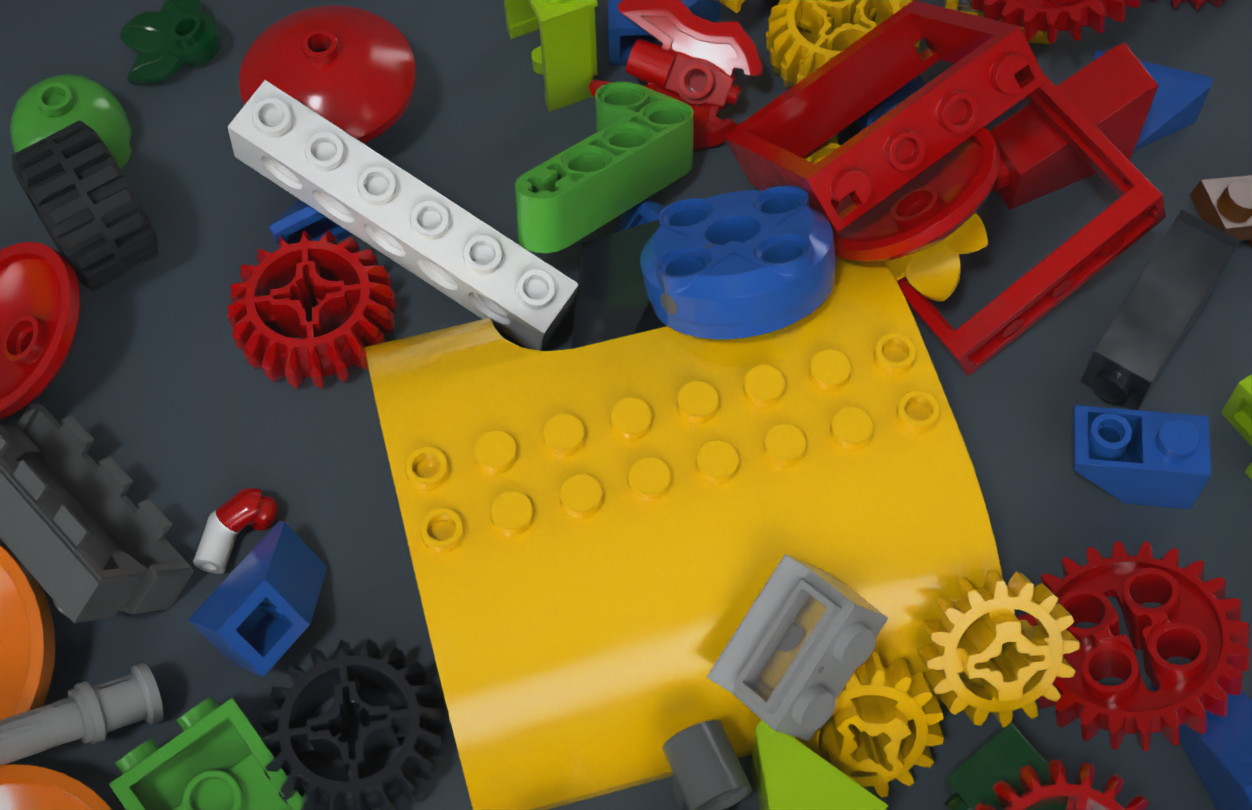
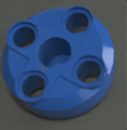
[640,185,836,339]

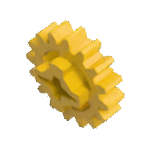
[918,570,1080,728]
[792,652,944,798]

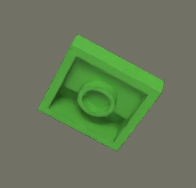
[109,696,303,810]

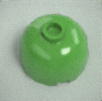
[9,74,133,169]

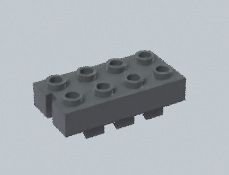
[0,404,194,623]

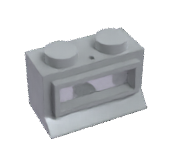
[707,554,889,741]

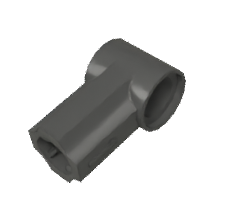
[662,720,752,810]

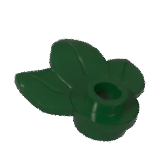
[120,0,222,84]

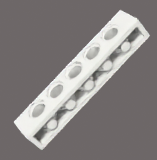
[228,80,579,351]

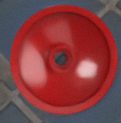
[239,5,417,144]
[830,127,1001,262]
[0,242,81,419]

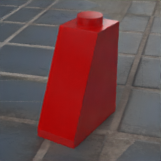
[989,43,1159,210]

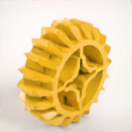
[766,0,921,87]

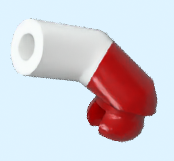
[193,487,278,574]

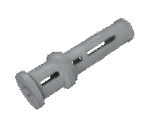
[0,662,163,766]

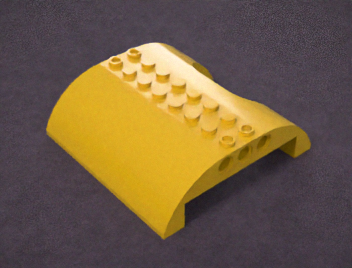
[365,256,1003,810]

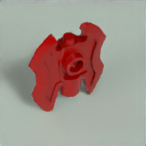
[589,0,762,150]

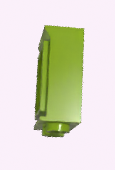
[503,0,598,112]

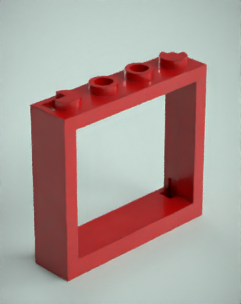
[723,0,1047,233]
[897,73,1166,377]

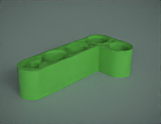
[515,82,694,253]

